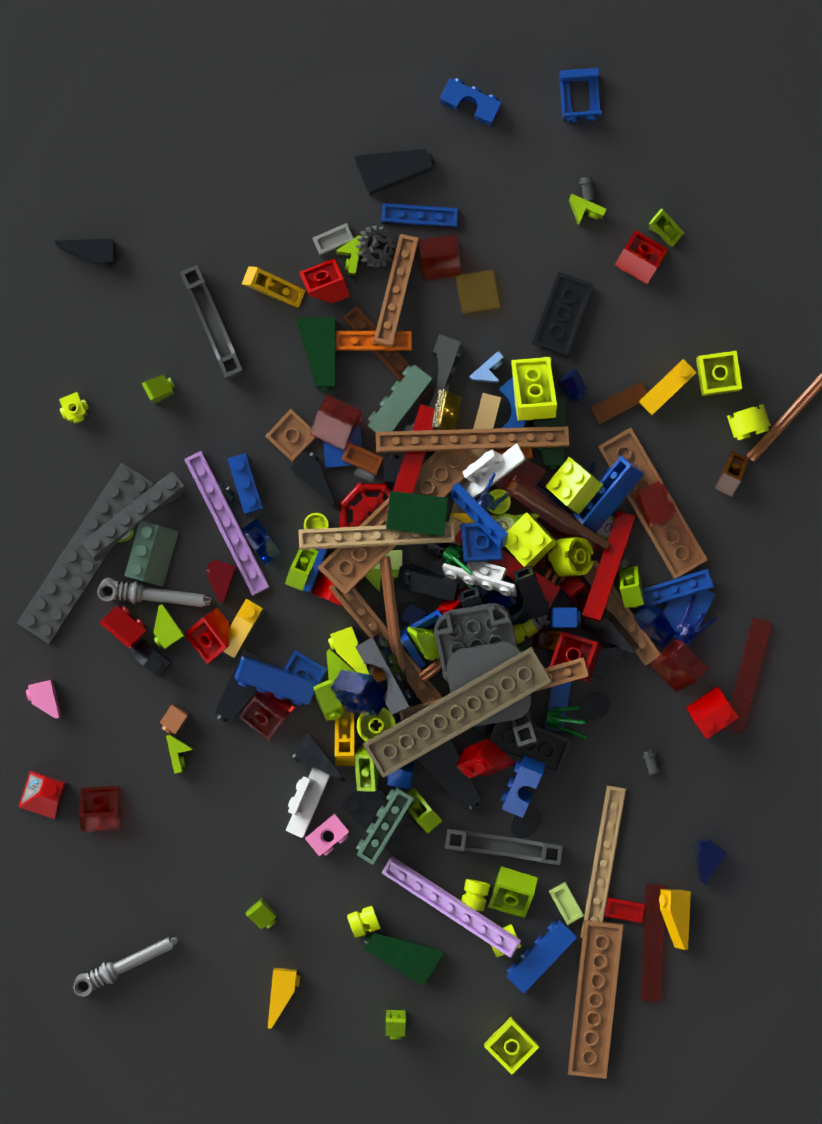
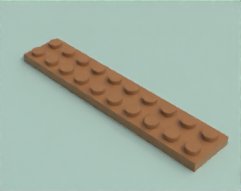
[318,450,479,595]

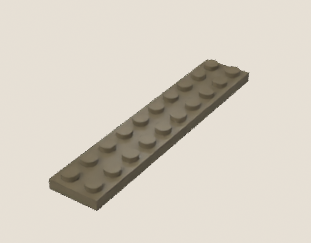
[363,647,552,777]

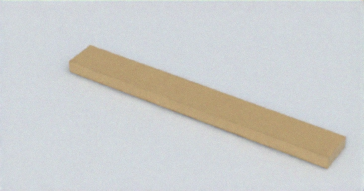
[449,393,501,545]
[298,522,455,550]
[580,785,626,938]

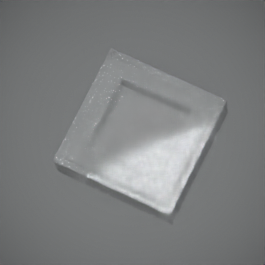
[354,468,375,483]

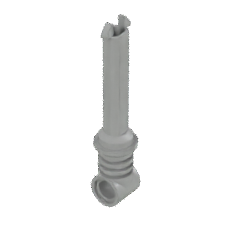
[97,578,211,607]
[73,937,178,997]

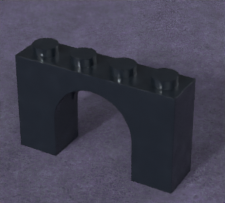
[460,565,550,626]

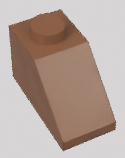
[160,704,190,735]

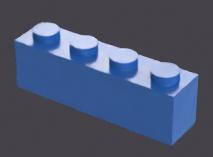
[573,455,644,533]
[234,656,317,706]
[506,919,577,993]

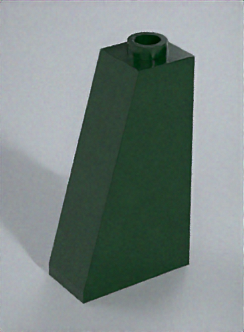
[297,317,336,392]
[532,396,566,470]
[363,931,444,986]

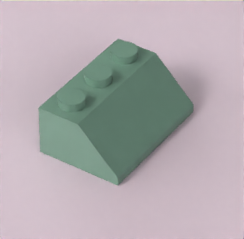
[124,521,179,587]

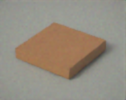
[265,409,319,462]

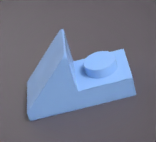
[469,351,503,383]

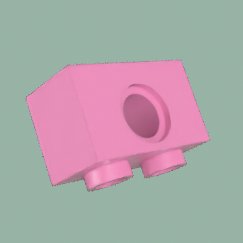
[305,813,350,856]

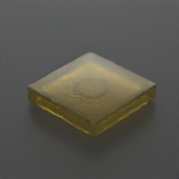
[456,270,500,314]
[431,389,462,430]

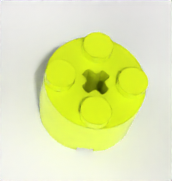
[727,404,771,440]
[548,537,593,577]
[357,706,396,742]

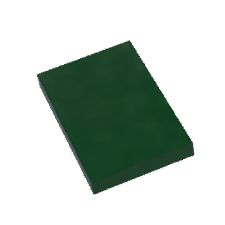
[386,491,448,537]

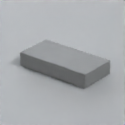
[312,223,354,256]

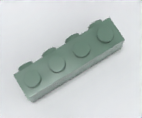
[368,364,433,432]
[356,787,414,865]

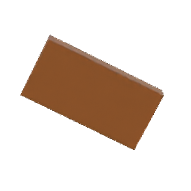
[341,442,384,475]

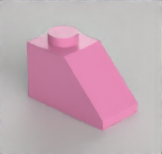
[26,680,62,718]

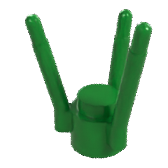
[442,544,473,589]
[546,706,588,739]

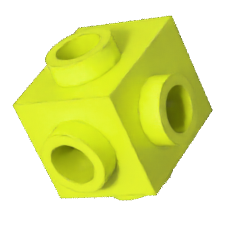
[59,392,89,424]

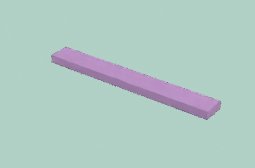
[184,451,270,596]
[382,856,521,958]

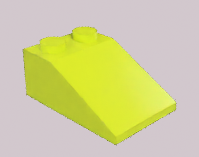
[511,357,557,421]
[328,626,371,682]

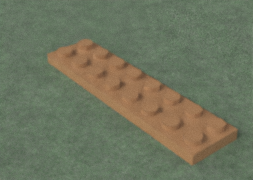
[598,428,708,579]
[568,920,623,1079]

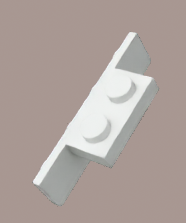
[462,444,526,499]
[442,562,517,597]
[286,769,330,838]

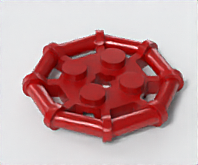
[338,482,393,528]

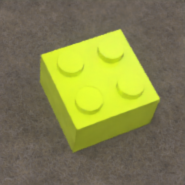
[696,351,742,396]
[545,457,603,514]
[505,512,558,567]
[484,1017,539,1075]

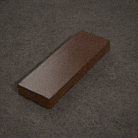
[590,381,647,425]

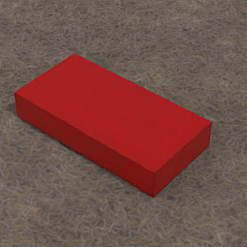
[604,897,646,923]

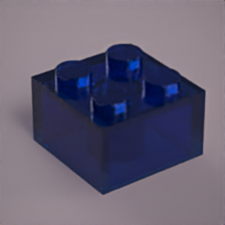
[331,670,385,716]

